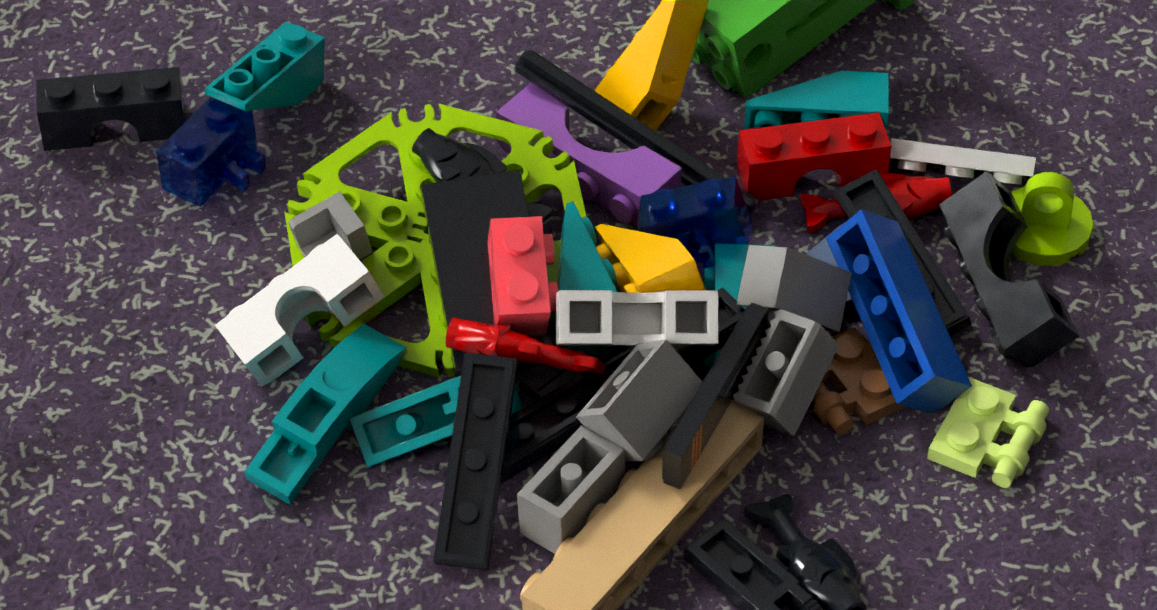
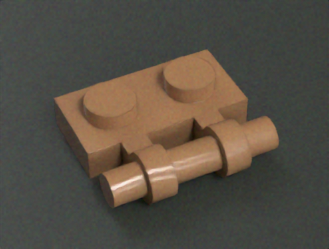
[812,327,906,435]

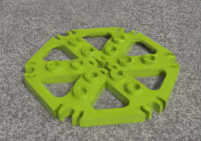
[284,103,586,378]

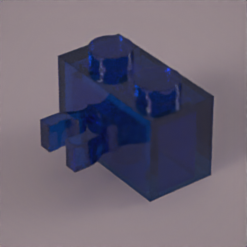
[156,97,266,207]
[638,176,752,268]

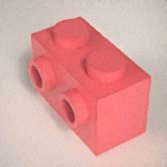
[488,216,558,335]

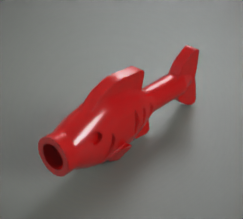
[800,173,952,233]
[445,317,607,375]

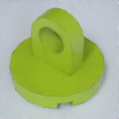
[1011,172,1093,266]

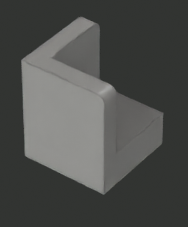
[289,191,372,260]

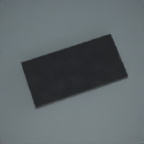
[421,170,555,377]

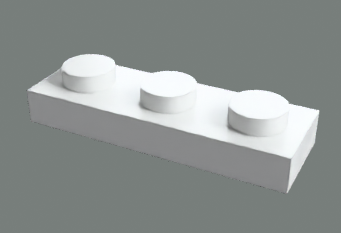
[890,138,1036,185]

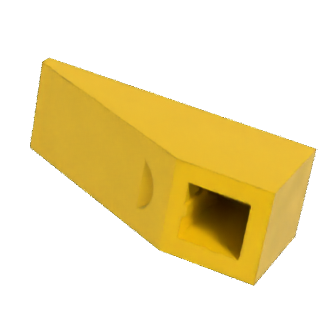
[594,0,709,131]
[595,224,706,293]

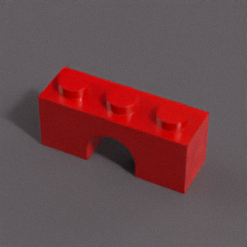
[737,112,892,201]

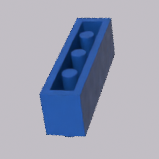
[826,209,972,413]

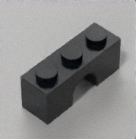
[36,67,187,151]

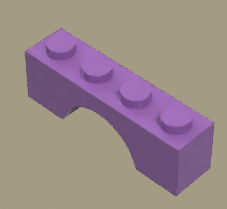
[496,82,682,231]

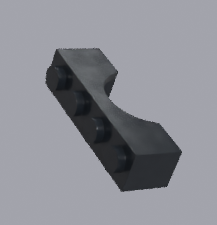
[939,171,1079,368]

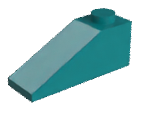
[349,376,523,467]

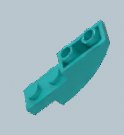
[244,324,407,505]

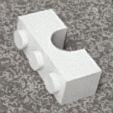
[215,234,385,387]
[556,290,718,346]

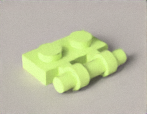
[927,377,1049,488]

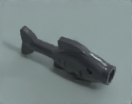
[412,128,552,223]
[743,494,867,610]

